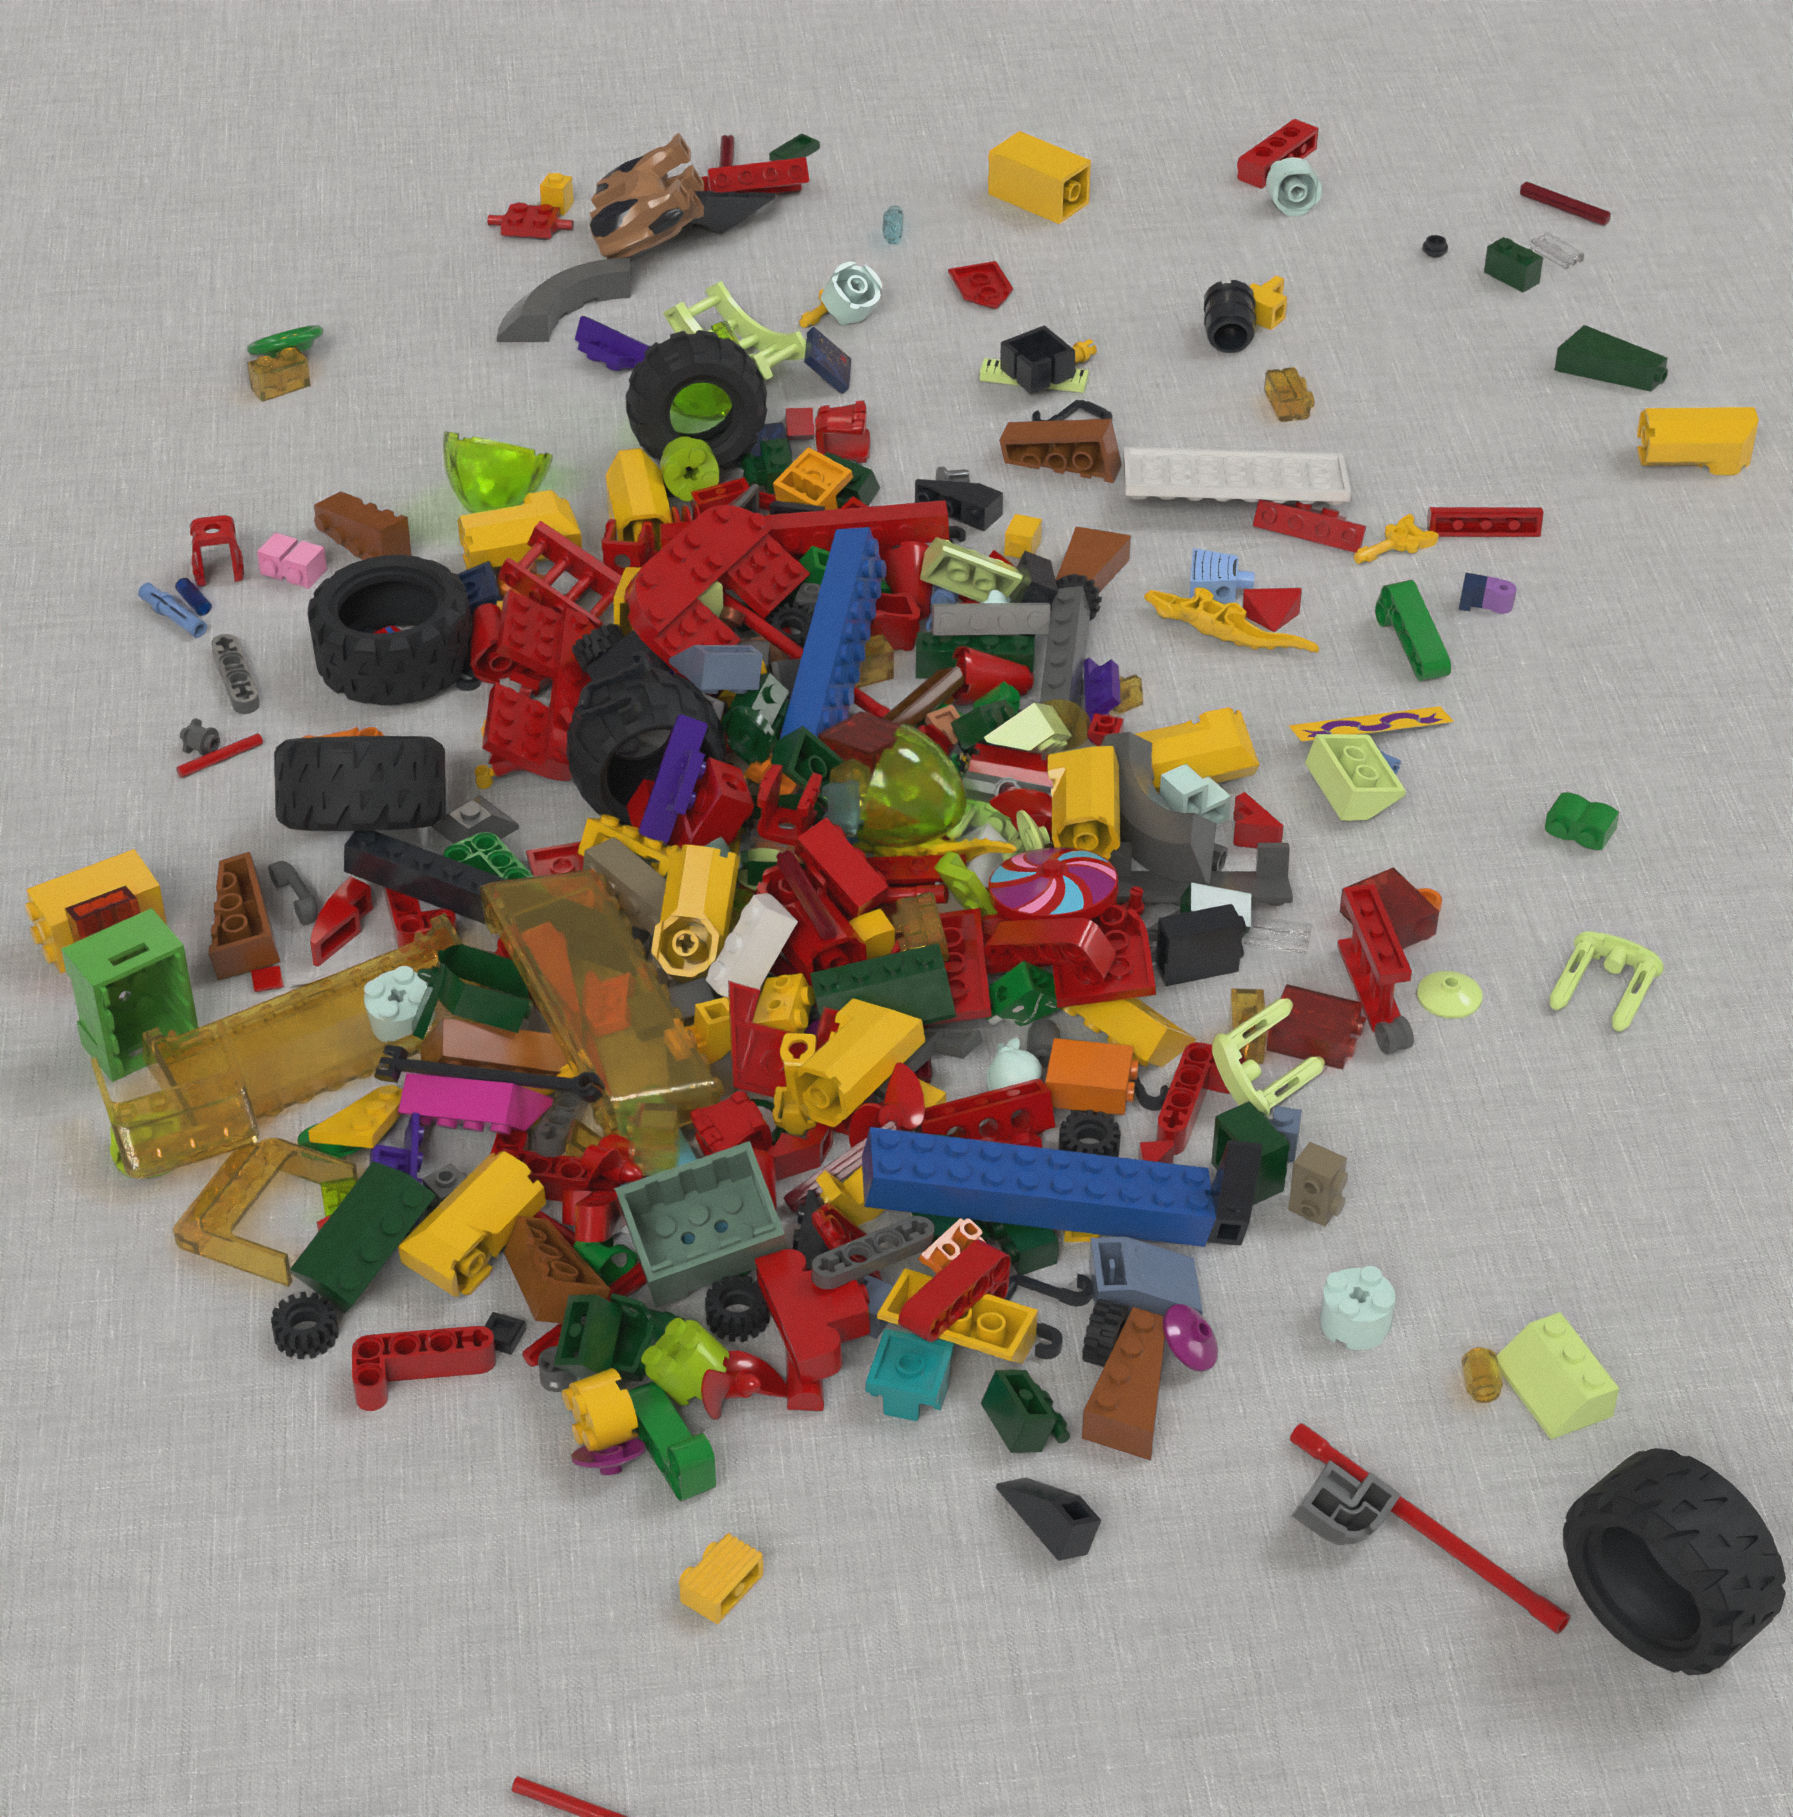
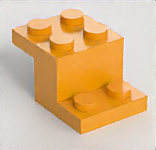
[768,447,853,515]

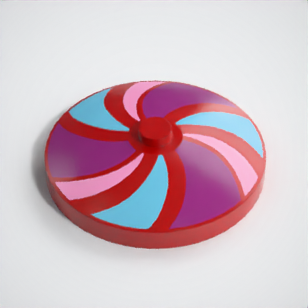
[988,847,1119,921]

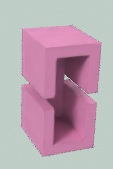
[257,533,327,589]

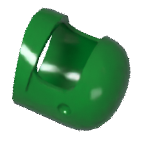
[573,1237,638,1286]

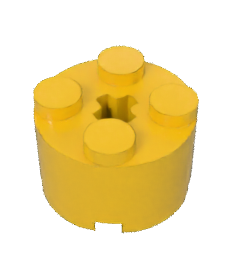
[562,1368,638,1452]

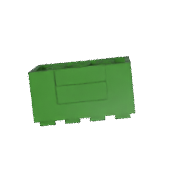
[61,908,201,1082]

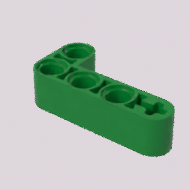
[1375,580,1451,681]
[443,832,546,894]
[628,1381,716,1502]

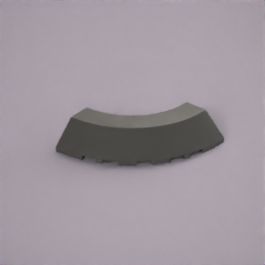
[497,258,632,342]
[1101,732,1217,885]

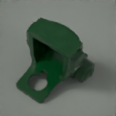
[610,1293,685,1382]

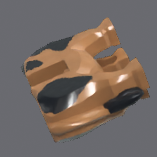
[589,133,704,261]

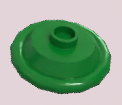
[247,325,324,362]

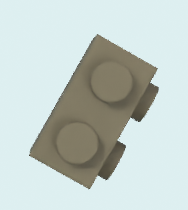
[1288,1142,1348,1227]

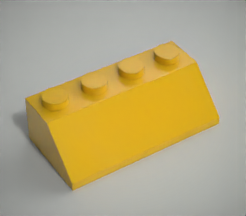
[1061,997,1196,1067]
[877,1268,1038,1364]

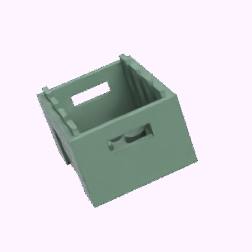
[615,1141,787,1307]

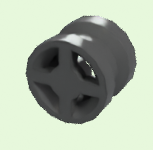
[1375,1016,1414,1055]
[538,1346,576,1392]

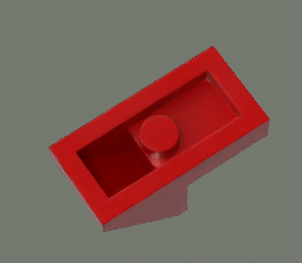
[1233,792,1284,849]

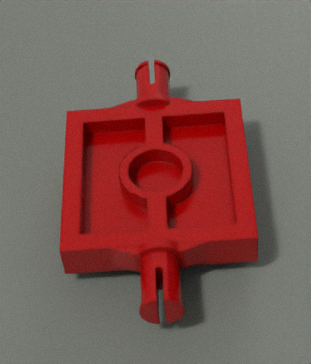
[487,202,574,239]

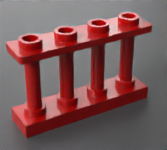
[701,157,809,194]
[498,520,622,630]
[1337,884,1412,1032]

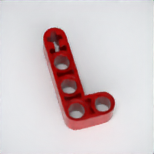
[383,887,458,957]
[983,918,1116,985]
[1156,1042,1246,1155]
[490,1130,621,1202]
[562,1186,626,1242]
[898,1239,1011,1342]
[352,1326,496,1411]

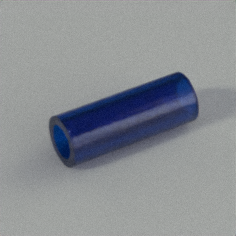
[175,578,212,616]

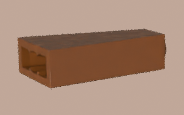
[1056,526,1131,594]

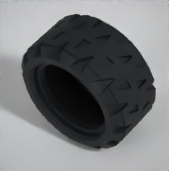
[307,555,472,705]
[274,736,446,831]
[1563,1448,1786,1675]

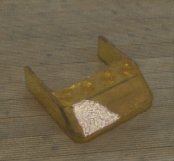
[90,1020,259,1179]
[173,1138,358,1287]

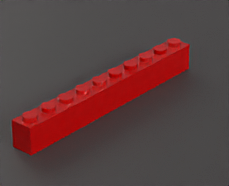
[660,500,950,554]

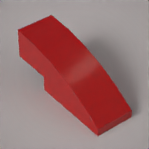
[310,876,373,967]

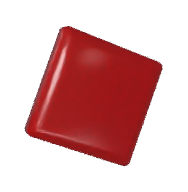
[251,966,284,992]

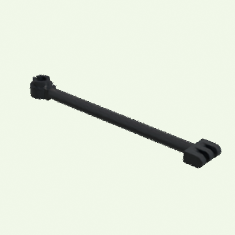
[374,1045,605,1103]

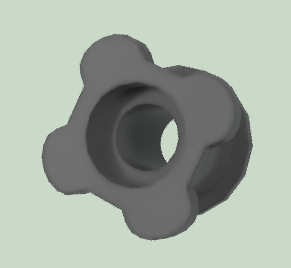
[180,718,220,756]

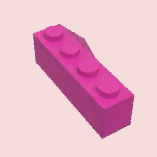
[398,1073,553,1135]

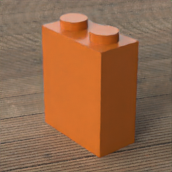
[1045,1038,1139,1115]

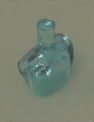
[882,206,904,244]

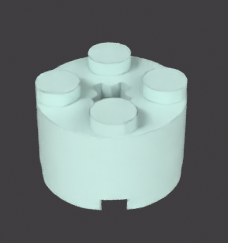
[1266,157,1322,216]
[821,262,882,325]
[364,966,436,1045]
[1320,1266,1396,1350]

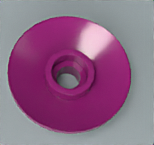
[1163,1304,1218,1372]
[571,1439,645,1475]

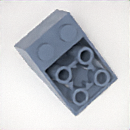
[669,645,763,694]
[1089,1236,1203,1316]

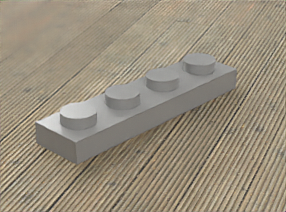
[931,603,1051,636]

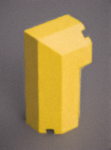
[1637,407,1759,475]
[605,448,673,552]
[457,490,582,570]
[1135,707,1260,794]
[1048,746,1120,860]
[651,845,740,984]
[789,998,926,1128]
[398,1151,546,1297]

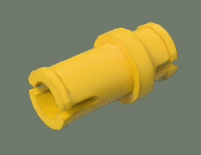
[1072,339,1097,363]

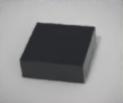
[484,1312,526,1355]

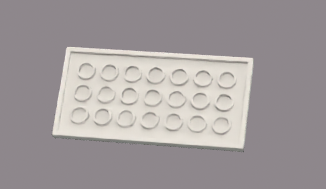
[1123,447,1351,505]

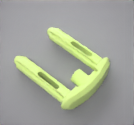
[944,798,1025,861]
[1549,931,1664,1032]
[1212,998,1325,1117]

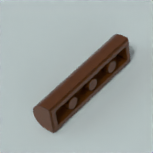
[866,667,964,751]

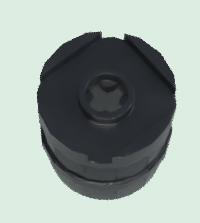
[1204,280,1256,353]

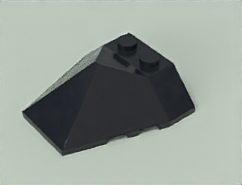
[681,191,775,235]

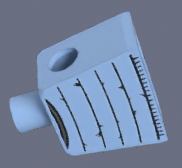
[1189,549,1255,603]

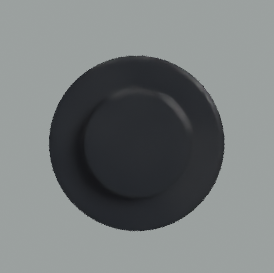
[1422,235,1448,258]

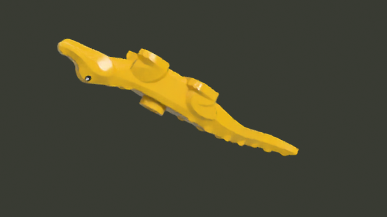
[1144,587,1319,653]
[852,836,1017,863]

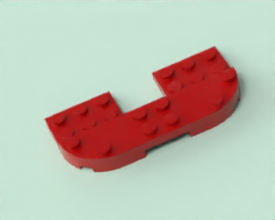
[624,505,810,685]
[482,589,597,781]
[890,899,1157,1026]

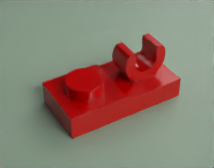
[512,665,553,698]

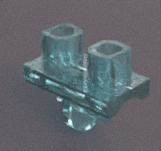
[822,780,867,838]

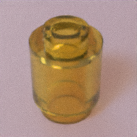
[1461,1347,1503,1403]

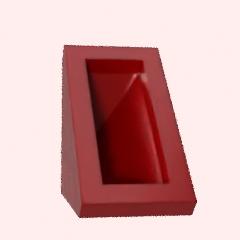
[1242,588,1302,632]

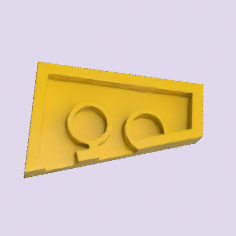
[308,1085,403,1148]

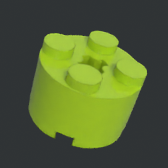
[660,437,719,502]
[641,1318,729,1406]

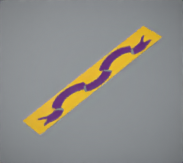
[1288,706,1454,742]

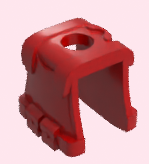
[815,400,871,463]
[190,515,244,586]
[601,519,655,576]
[867,592,920,657]
[757,764,822,846]
[689,1091,773,1157]

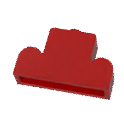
[754,1249,871,1385]

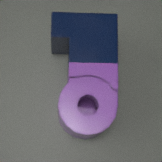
[1458,572,1517,614]

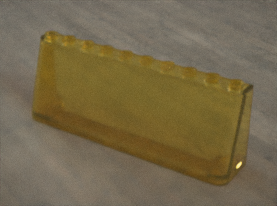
[479,869,724,1145]
[142,913,490,1143]

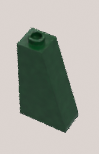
[1554,325,1668,392]

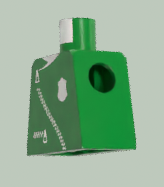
[986,961,1063,1026]

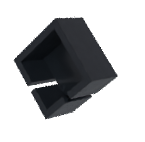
[1000,325,1075,394]

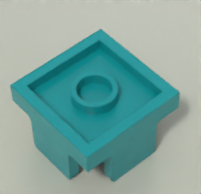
[865,1329,955,1421]

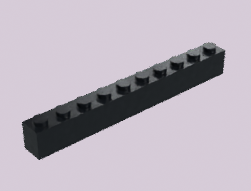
[344,831,651,980]

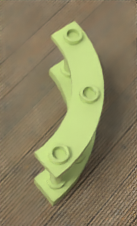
[663,281,806,381]

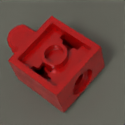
[679,757,754,849]

